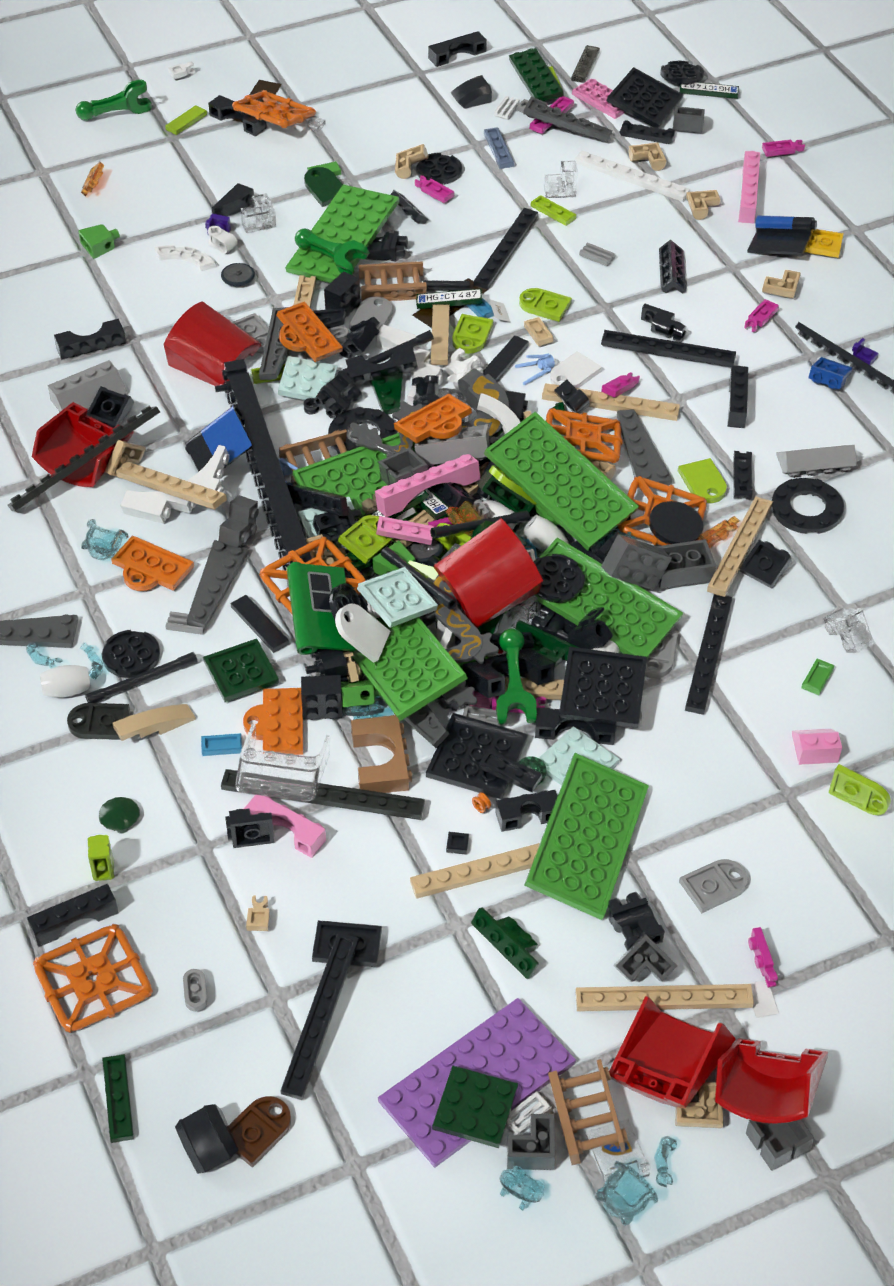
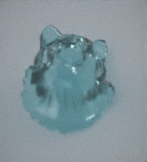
[81,519,129,560]
[595,1161,658,1226]

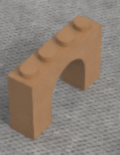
[351,715,412,793]

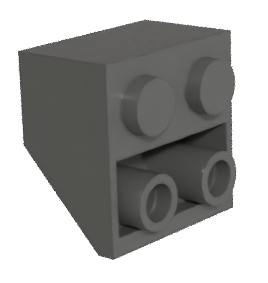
[673,106,705,133]

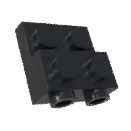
[739,539,792,588]
[225,808,275,848]

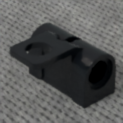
[568,607,613,649]

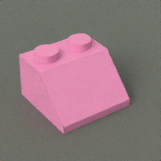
[792,729,842,765]

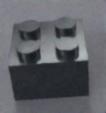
[324,271,361,318]
[301,675,342,720]

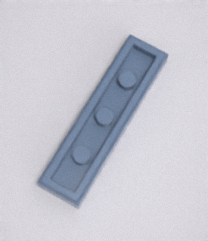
[484,127,514,169]

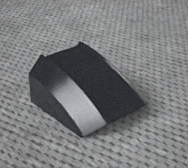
[450,75,492,109]
[87,386,134,428]
[175,1104,238,1174]

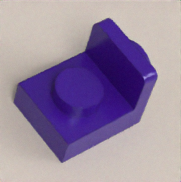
[205,214,231,235]
[852,338,879,366]

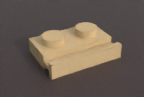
[343,651,361,682]

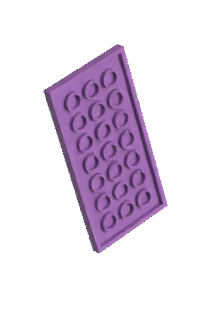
[378,998,576,1168]

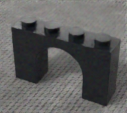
[463,648,555,698]

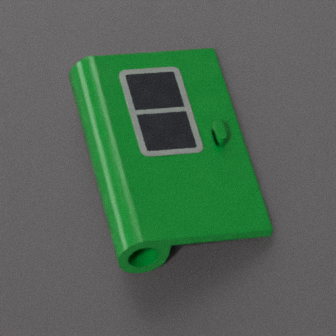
[286,562,356,655]

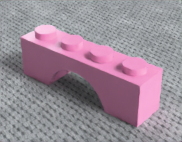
[244,792,326,858]

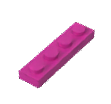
[529,96,574,134]

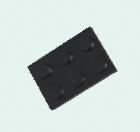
[312,920,382,968]

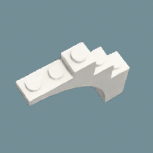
[376,324,443,406]
[120,445,229,524]

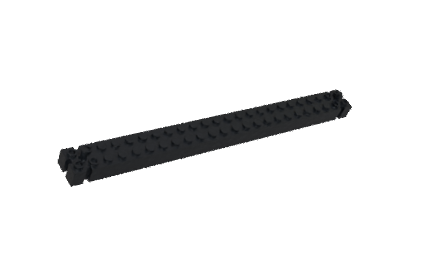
[215,359,348,682]

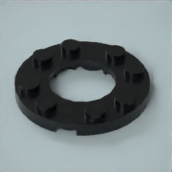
[328,407,398,454]
[772,478,844,534]

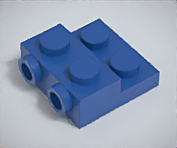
[808,357,853,390]

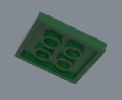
[203,638,279,702]
[432,1065,518,1148]

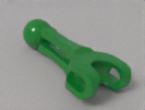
[75,79,152,120]
[294,228,369,275]
[496,628,537,725]

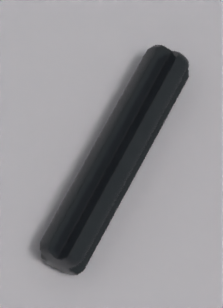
[423,280,470,290]

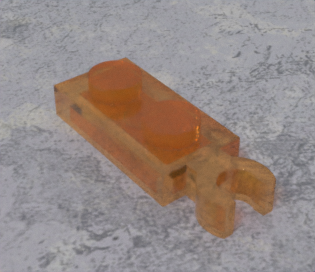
[81,161,104,197]
[698,516,740,548]

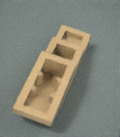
[113,704,196,741]

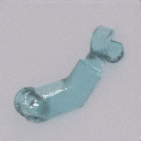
[80,642,103,679]
[26,643,63,668]
[654,1136,677,1187]

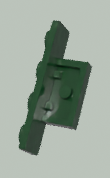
[515,620,579,669]
[471,907,539,979]

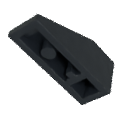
[212,183,255,217]

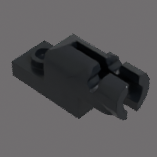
[641,303,687,342]

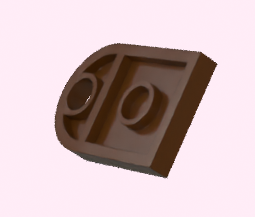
[228,1096,291,1168]

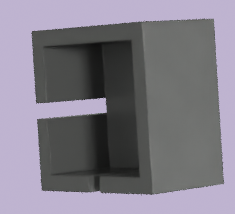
[378,448,428,486]
[746,1119,814,1171]

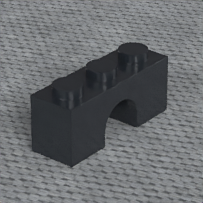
[495,790,558,832]

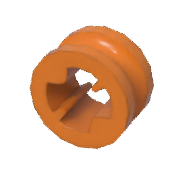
[472,792,491,813]

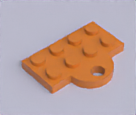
[277,301,343,362]
[394,394,472,444]
[111,535,194,591]
[243,688,303,756]

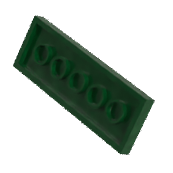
[509,48,564,101]

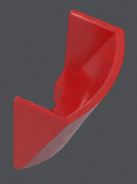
[163,301,261,386]
[31,402,134,487]
[434,518,543,628]
[609,996,736,1108]
[715,1038,828,1123]

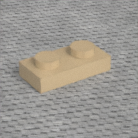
[524,317,553,346]

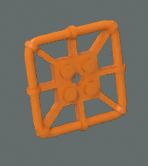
[232,90,316,128]
[546,408,623,463]
[618,476,707,546]
[259,537,366,614]
[33,924,153,1033]

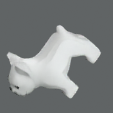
[442,348,483,391]

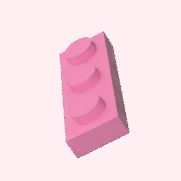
[376,516,434,545]

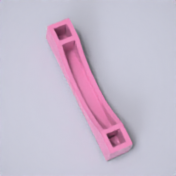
[738,151,760,224]
[375,454,480,517]

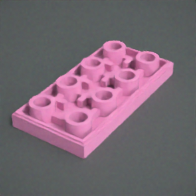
[572,78,626,119]

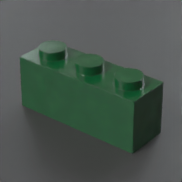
[477,470,534,512]

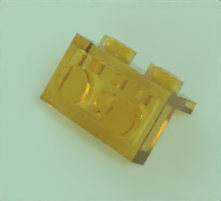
[445,501,483,537]

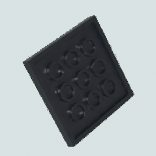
[606,67,684,128]
[559,647,647,728]
[426,713,528,799]

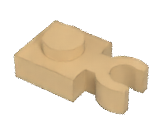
[246,895,270,931]

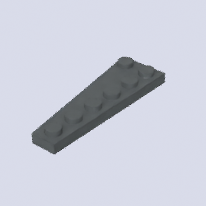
[523,97,613,142]
[259,307,293,380]
[617,409,672,489]
[187,540,248,629]
[0,614,78,648]
[361,676,449,748]

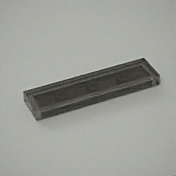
[571,45,600,83]

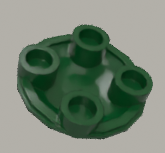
[99,797,140,834]

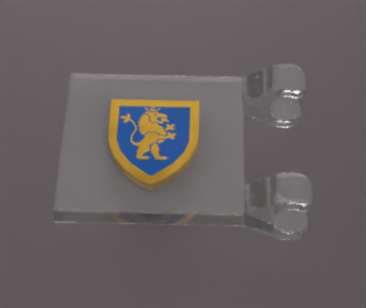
[585,1119,651,1188]

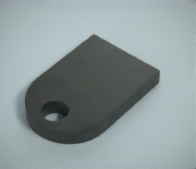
[67,703,130,740]

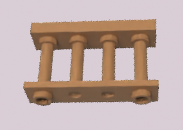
[359,261,427,302]
[279,429,347,484]
[548,1059,628,1165]

